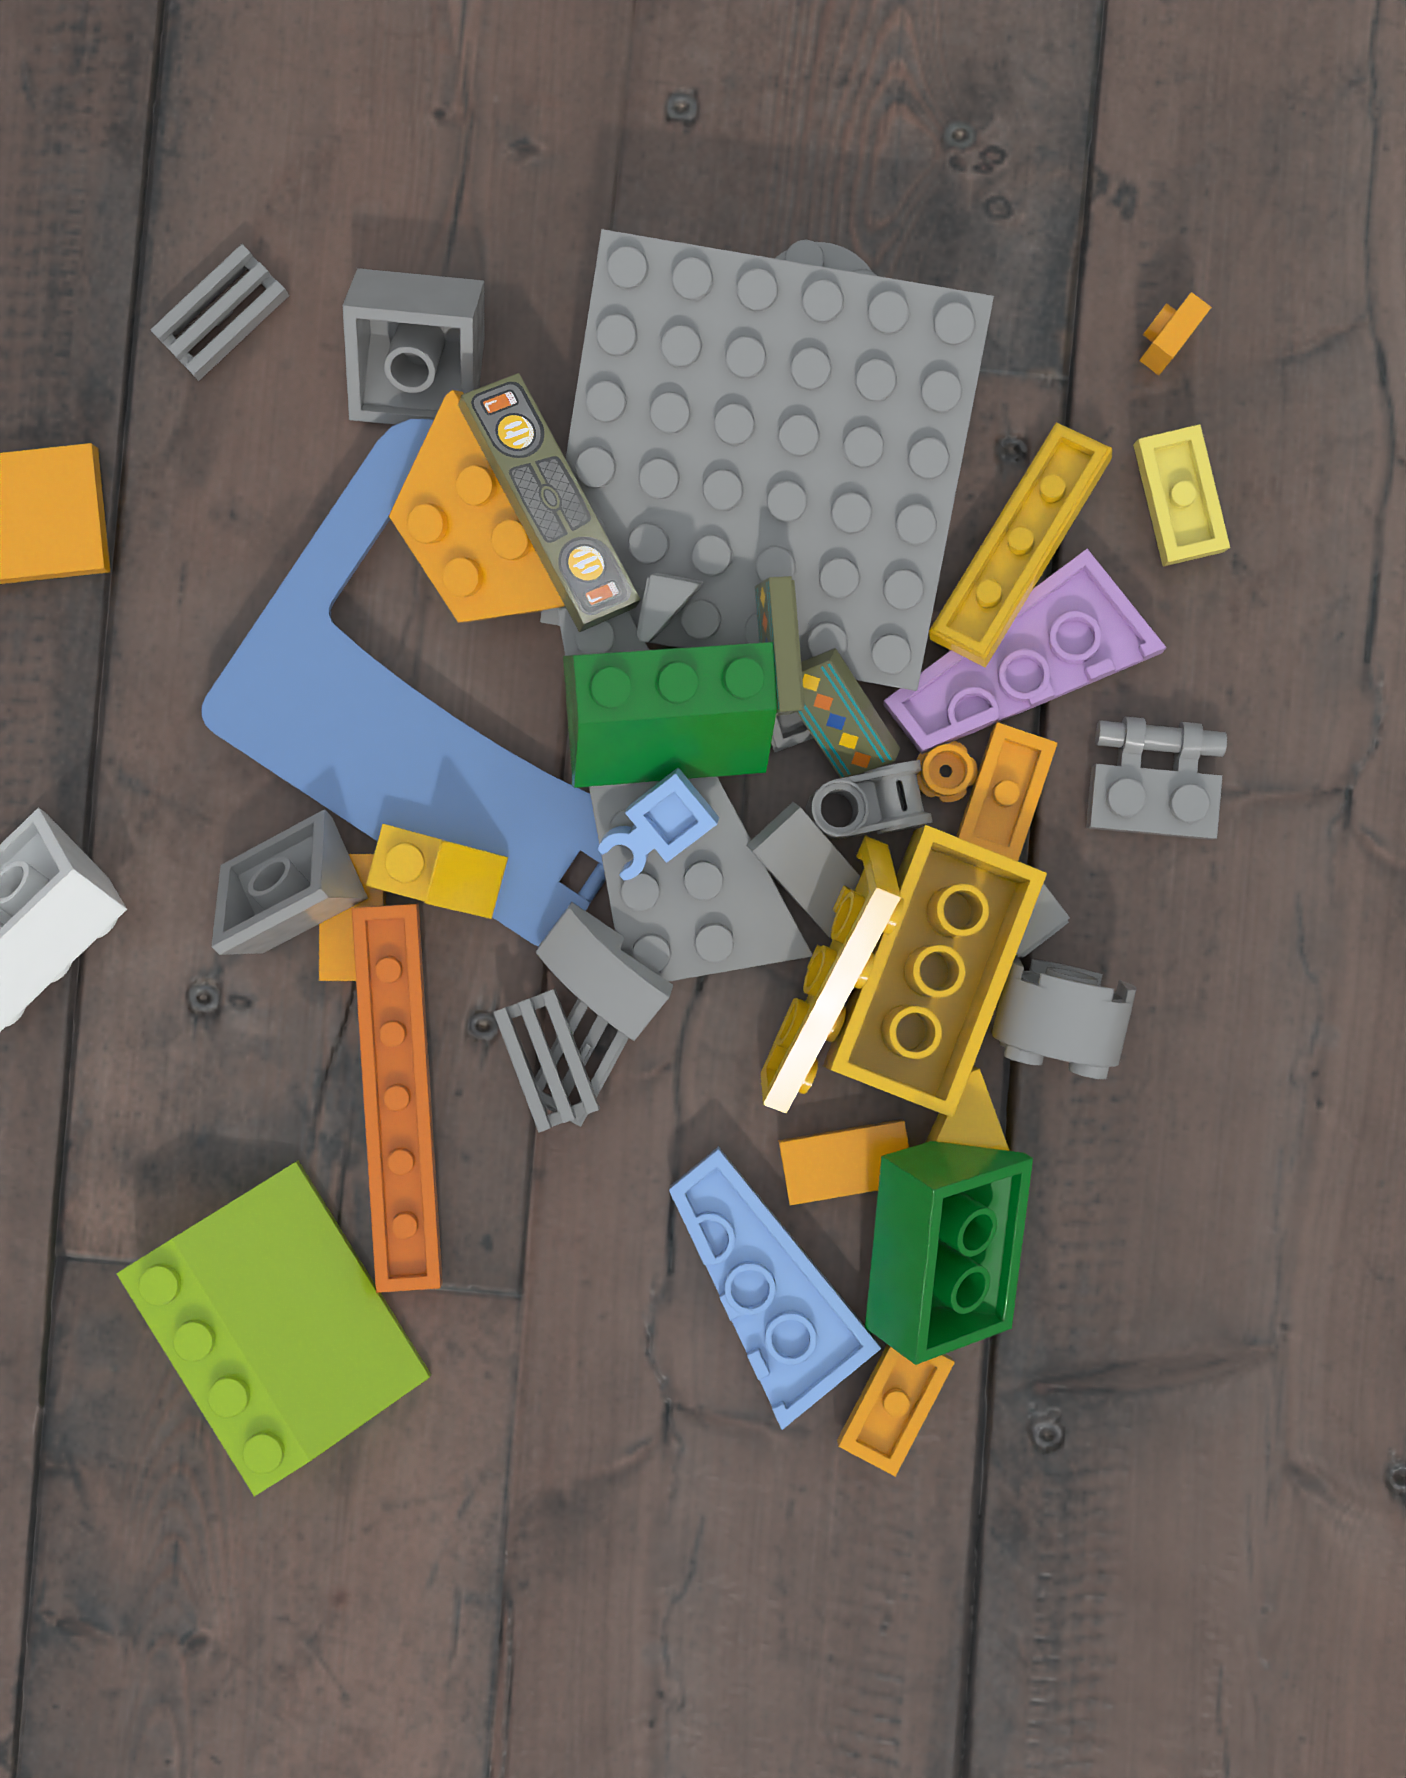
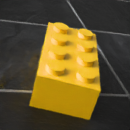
[823,825,1047,1118]

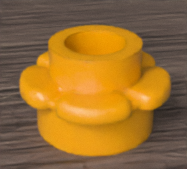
[917,741,978,803]

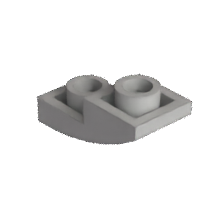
[536,902,673,1041]

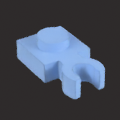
[598,768,719,881]

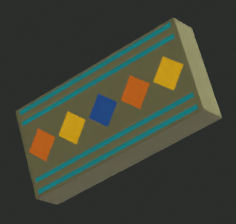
[755,576,805,716]
[797,648,900,778]

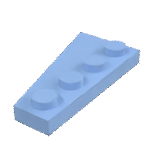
[669,1146,881,1430]

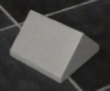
[211,809,368,955]

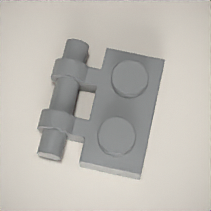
[1086,716,1227,840]

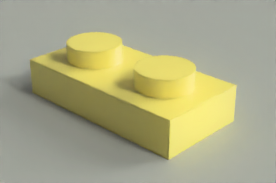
[1133,424,1230,567]

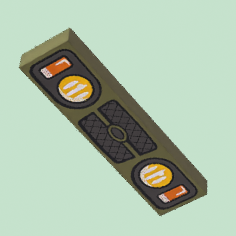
[458,373,641,632]

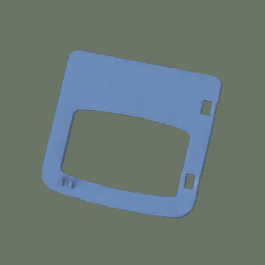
[202,419,606,946]

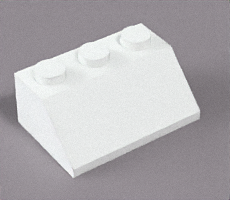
[0,807,127,1032]

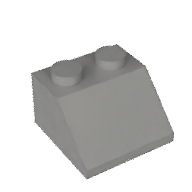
[342,268,485,425]

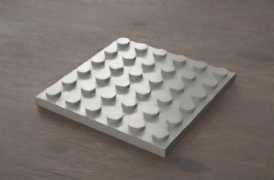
[540,229,994,691]

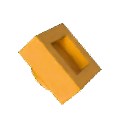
[1139,292,1212,375]

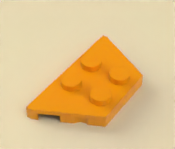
[389,390,565,623]

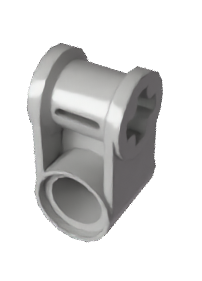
[805,760,933,840]

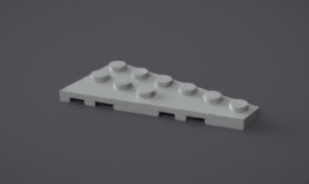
[557,608,813,982]

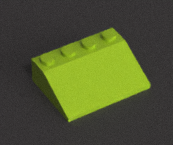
[116,1161,432,1497]

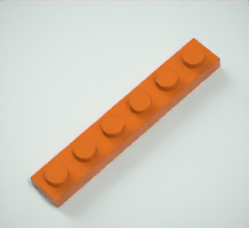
[351,903,443,1293]

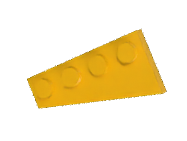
[761,835,904,1113]

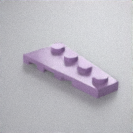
[883,549,1166,754]

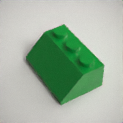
[563,642,777,788]
[865,1141,1033,1365]

